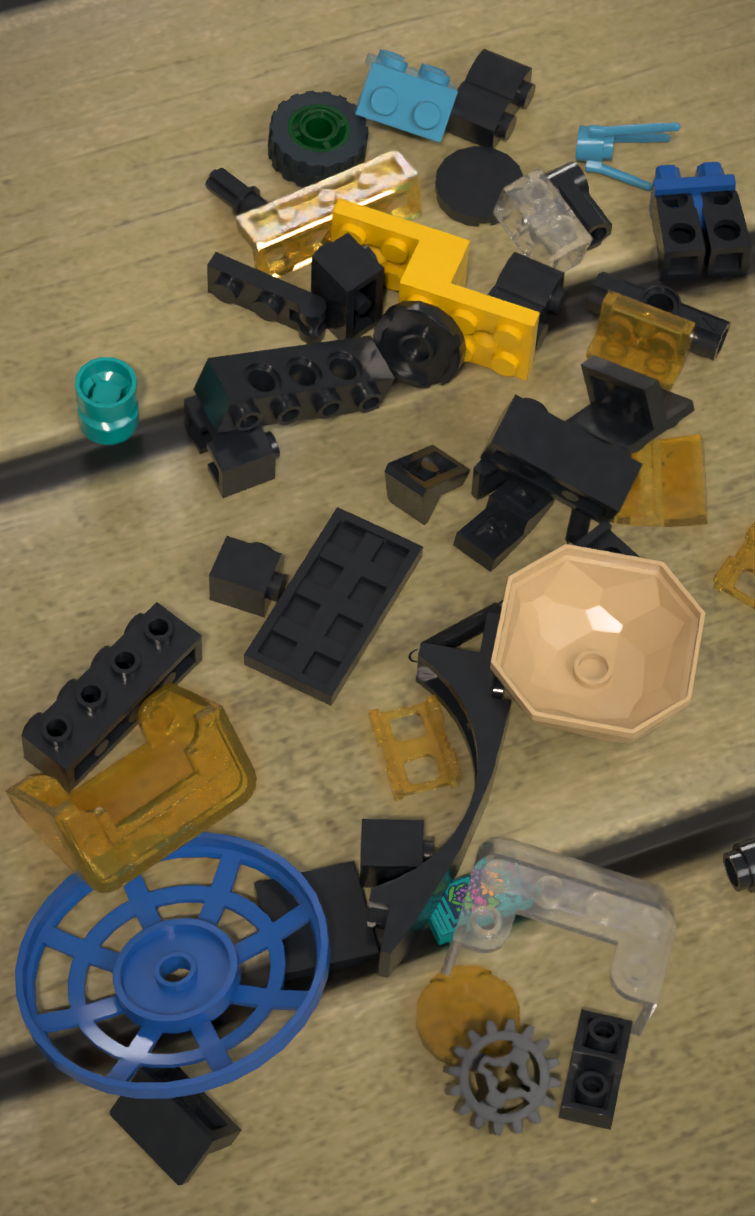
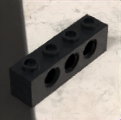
[193,335,394,433]

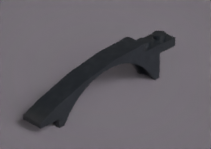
[367,611,512,977]

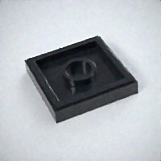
[254,861,379,981]

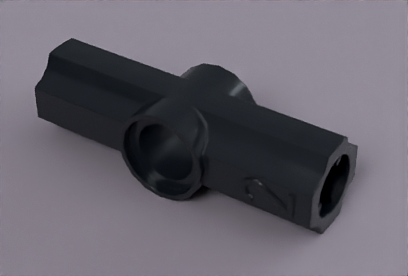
[586,272,731,360]

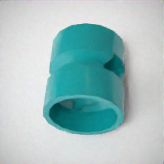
[75,357,139,445]

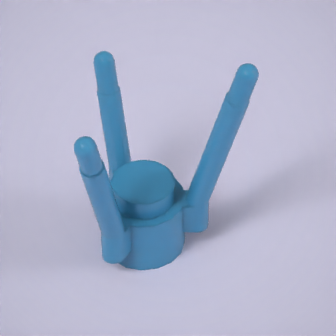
[576,122,681,191]

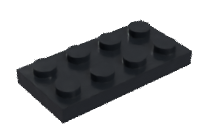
[244,507,423,706]

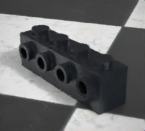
[21,602,202,793]

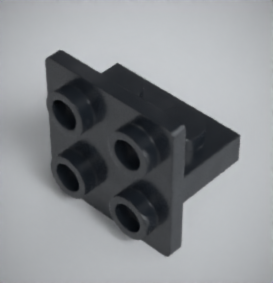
[566,355,695,455]

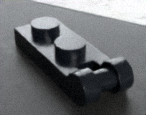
[207,252,327,344]

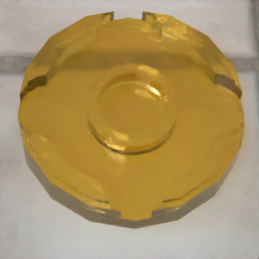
[416,965,520,1066]

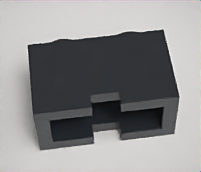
[184,395,280,498]

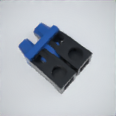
[649,161,752,281]

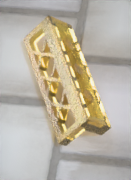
[236,149,422,278]

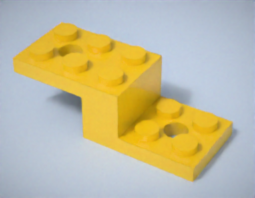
[331,198,540,381]

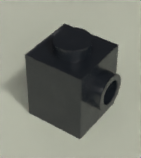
[209,536,287,618]

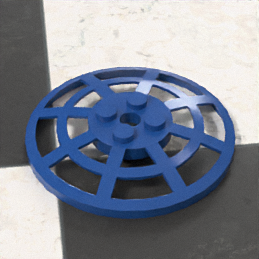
[15,832,331,1099]

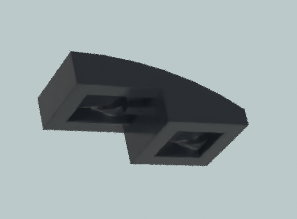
[453,476,555,572]

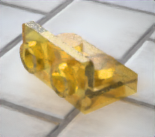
[586,290,696,390]

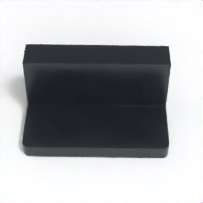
[110,1066,242,1185]

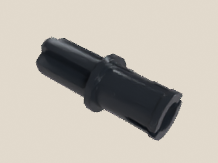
[205,168,288,238]

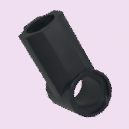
[530,161,612,251]

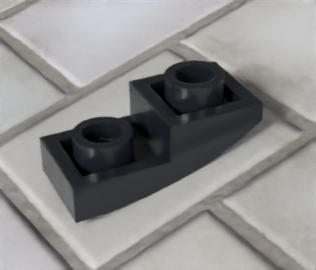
[558,1009,633,1130]

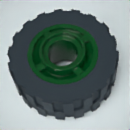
[268,91,368,190]

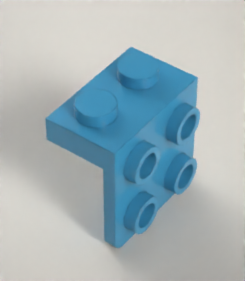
[354,49,458,143]

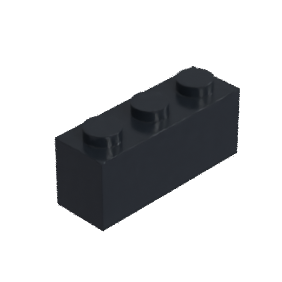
[479,394,643,523]

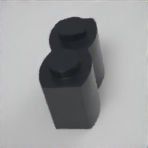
[445,49,536,149]
[488,252,568,350]

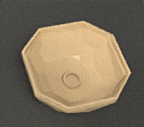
[490,544,705,744]

